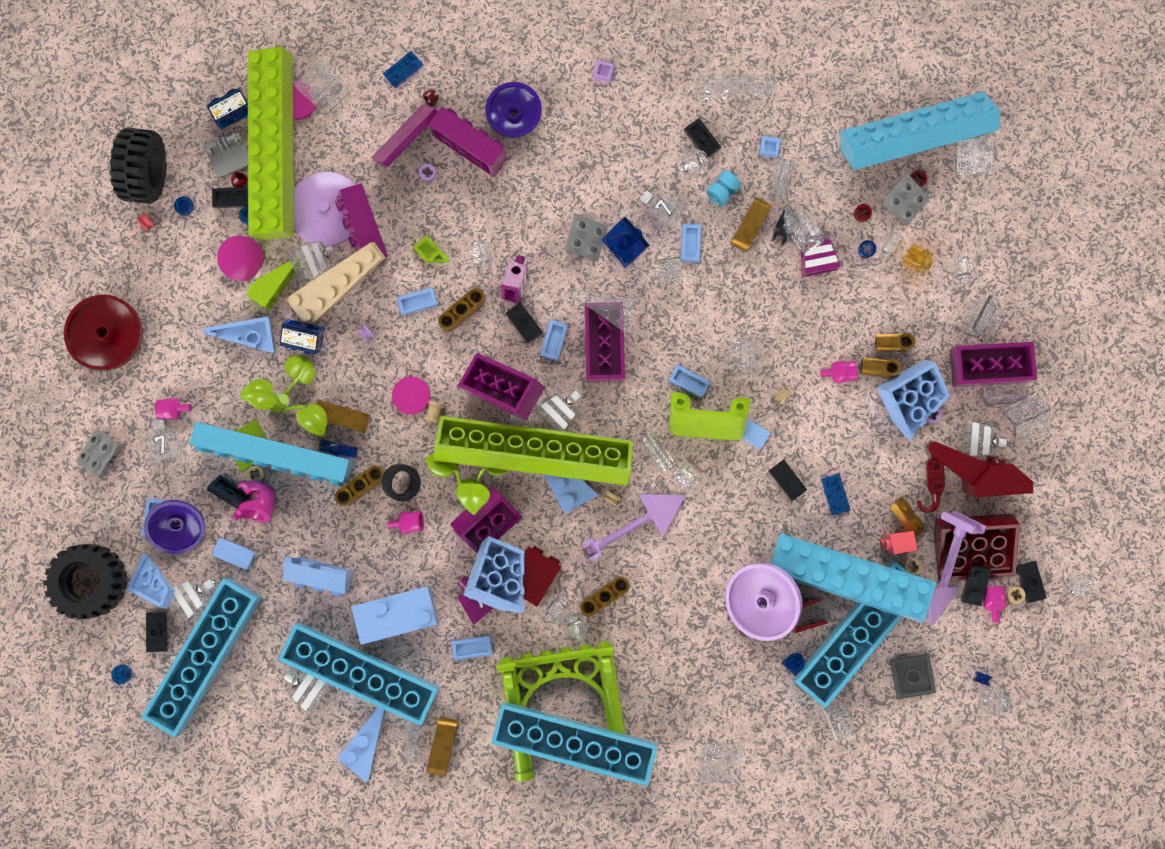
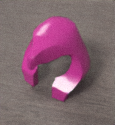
[233,480,276,523]

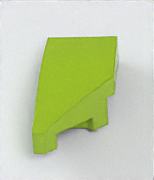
[413,235,450,263]

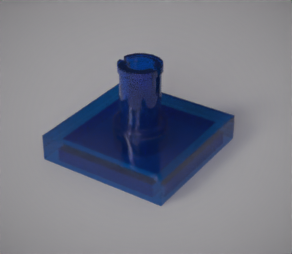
[601,216,650,268]

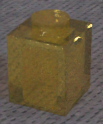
[901,243,934,274]

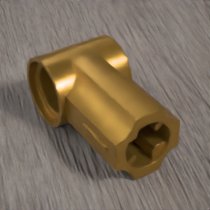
[875,332,916,352]
[861,357,901,379]

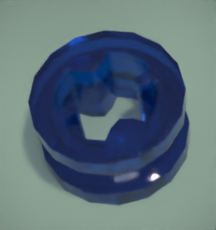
[858,240,876,258]
[973,671,993,686]

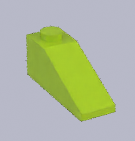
[246,259,299,311]

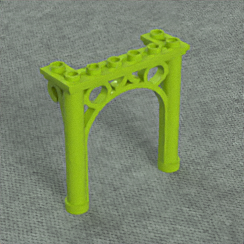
[496,641,626,782]

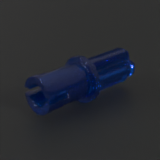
[319,439,358,458]

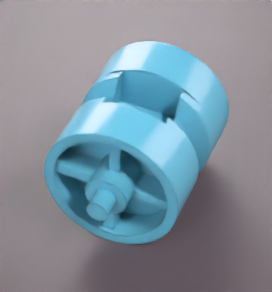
[706,170,742,206]

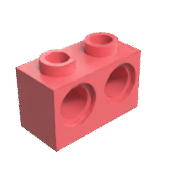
[880,531,917,554]

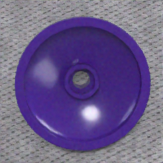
[485,82,542,138]
[144,500,205,554]

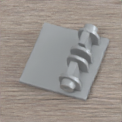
[204,130,248,178]
[881,173,930,227]
[565,213,608,262]
[76,429,123,478]

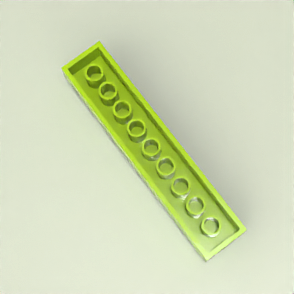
[248,46,294,240]
[434,416,633,486]

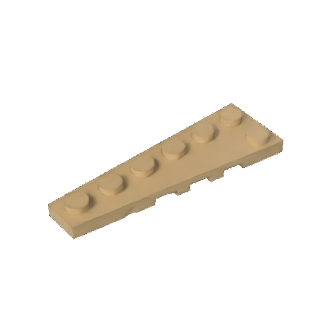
[286,242,385,329]

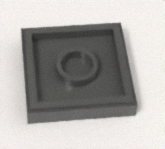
[889,653,936,699]

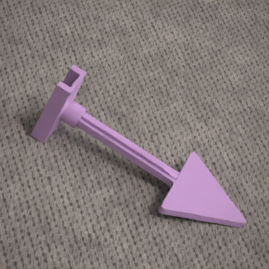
[580,494,685,561]
[928,511,986,625]

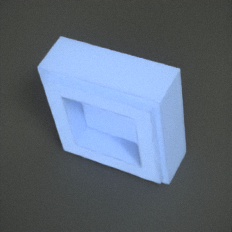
[759,136,781,158]

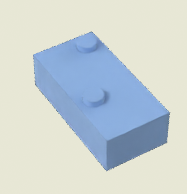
[351,586,439,645]

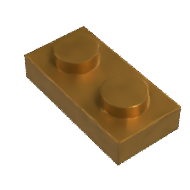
[890,497,925,537]

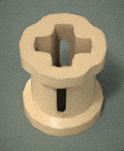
[423,401,445,424]

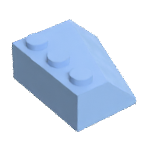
[877,360,950,440]
[463,536,524,613]
[283,557,354,596]

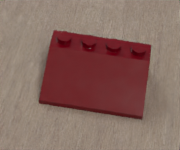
[934,514,1020,581]

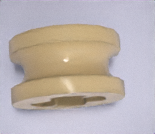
[773,386,791,405]
[246,466,266,482]
[602,490,621,507]
[903,558,922,575]
[1005,586,1025,604]

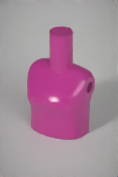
[820,361,857,383]
[155,398,192,420]
[387,511,424,534]
[983,586,1007,622]

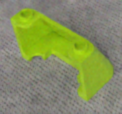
[669,392,751,441]

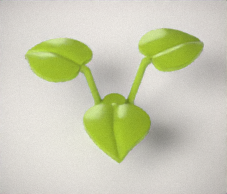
[239,354,327,437]
[424,453,508,515]

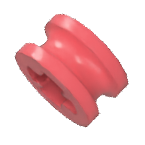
[136,212,155,231]

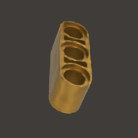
[730,197,772,253]
[438,288,486,332]
[317,399,371,434]
[335,465,385,506]
[580,576,630,616]
[426,716,459,777]

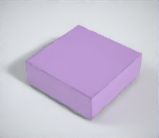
[592,59,615,83]

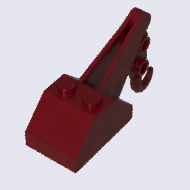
[917,441,1034,513]

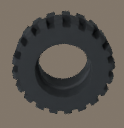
[109,127,167,204]
[43,544,127,620]

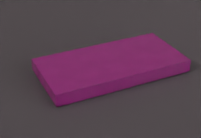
[371,104,438,168]

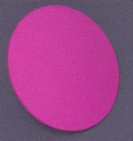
[217,235,264,281]

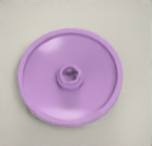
[294,172,355,247]
[725,562,802,641]

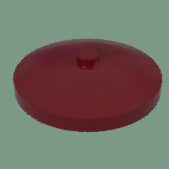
[64,294,143,371]

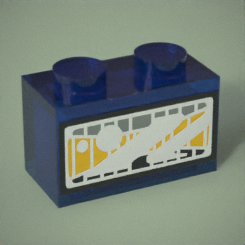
[206,88,248,130]
[279,319,325,355]

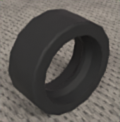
[381,463,421,502]

